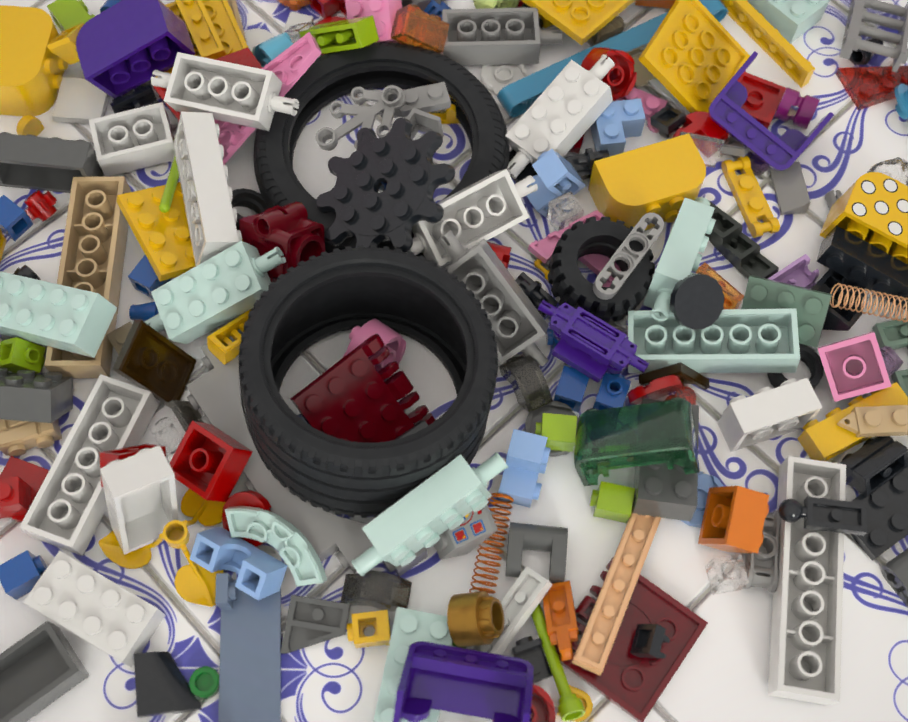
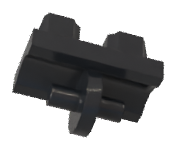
[110,84,159,114]
[564,148,609,180]
[515,272,558,318]

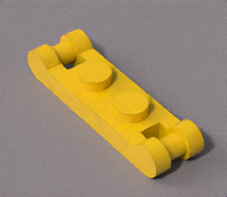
[721,155,780,238]

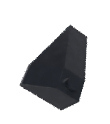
[812,269,865,331]

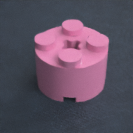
[343,318,406,380]

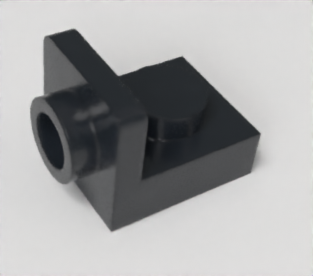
[511,636,552,684]

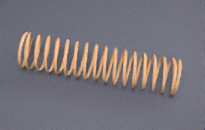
[830,283,908,322]

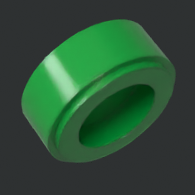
[189,666,219,699]

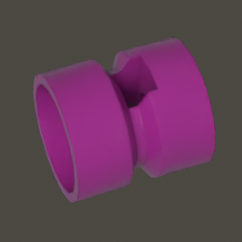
[774,87,820,129]

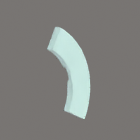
[225,506,327,587]

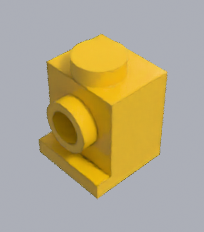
[347,610,391,648]

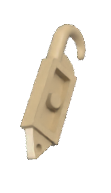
[837,405,908,437]

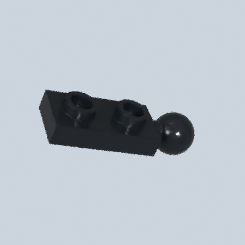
[778,497,868,536]

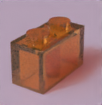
[390,4,450,53]

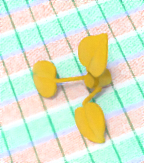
[98,489,226,607]

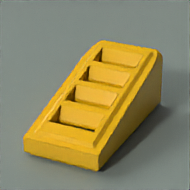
[207,309,251,365]

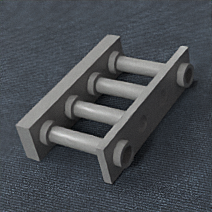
[839,0,908,73]

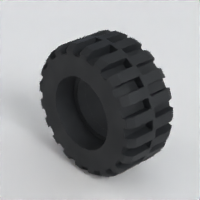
[548,217,655,323]

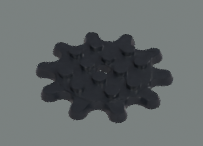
[316,118,456,253]

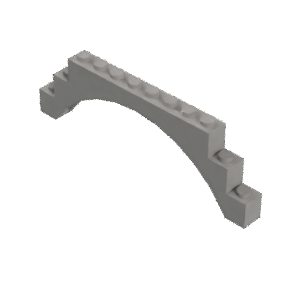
[186,308,428,577]

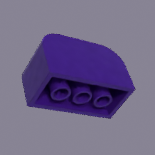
[76,0,195,98]

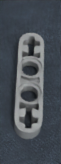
[593,213,664,300]

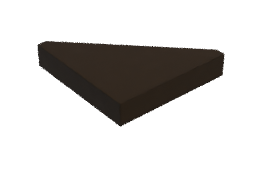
[639,362,710,390]

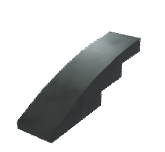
[705,201,779,279]

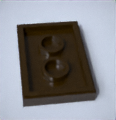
[112,320,197,408]

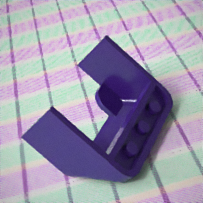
[709,51,834,171]
[393,641,534,722]

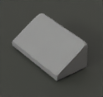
[770,161,811,215]

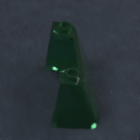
[574,397,700,486]

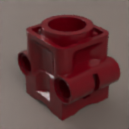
[239,201,325,283]

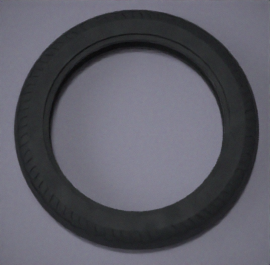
[253,42,510,257]

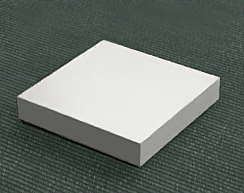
[52,77,110,124]

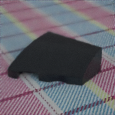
[134,652,202,718]

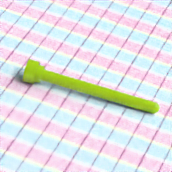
[159,135,179,213]
[531,603,585,722]

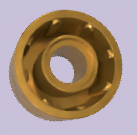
[447,591,504,647]

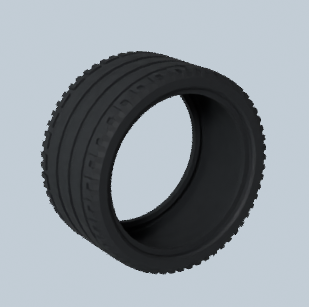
[239,245,498,518]

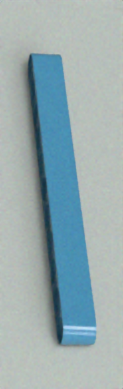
[497,0,728,118]

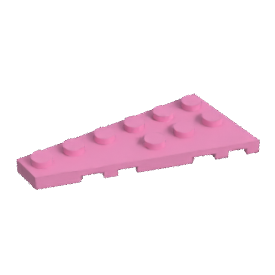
[214,32,322,165]

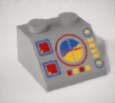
[433,505,498,560]

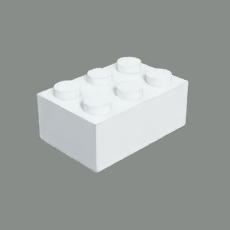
[89,102,175,177]
[717,378,823,452]

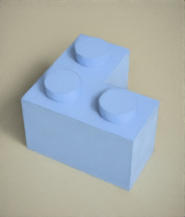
[590,98,646,157]
[527,149,586,218]
[497,429,551,508]

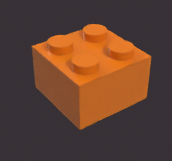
[698,486,769,554]

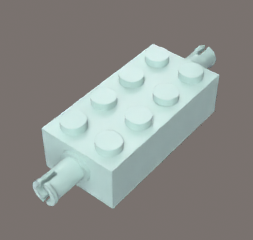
[643,197,716,321]
[144,241,286,344]
[351,452,508,577]

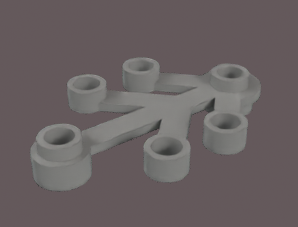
[315,85,406,151]

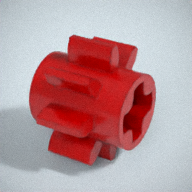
[24,190,57,222]

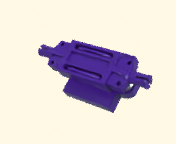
[538,300,650,383]

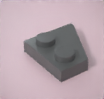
[280,595,351,654]

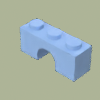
[190,526,288,600]

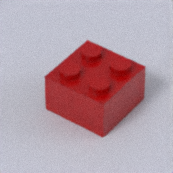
[169,421,253,502]

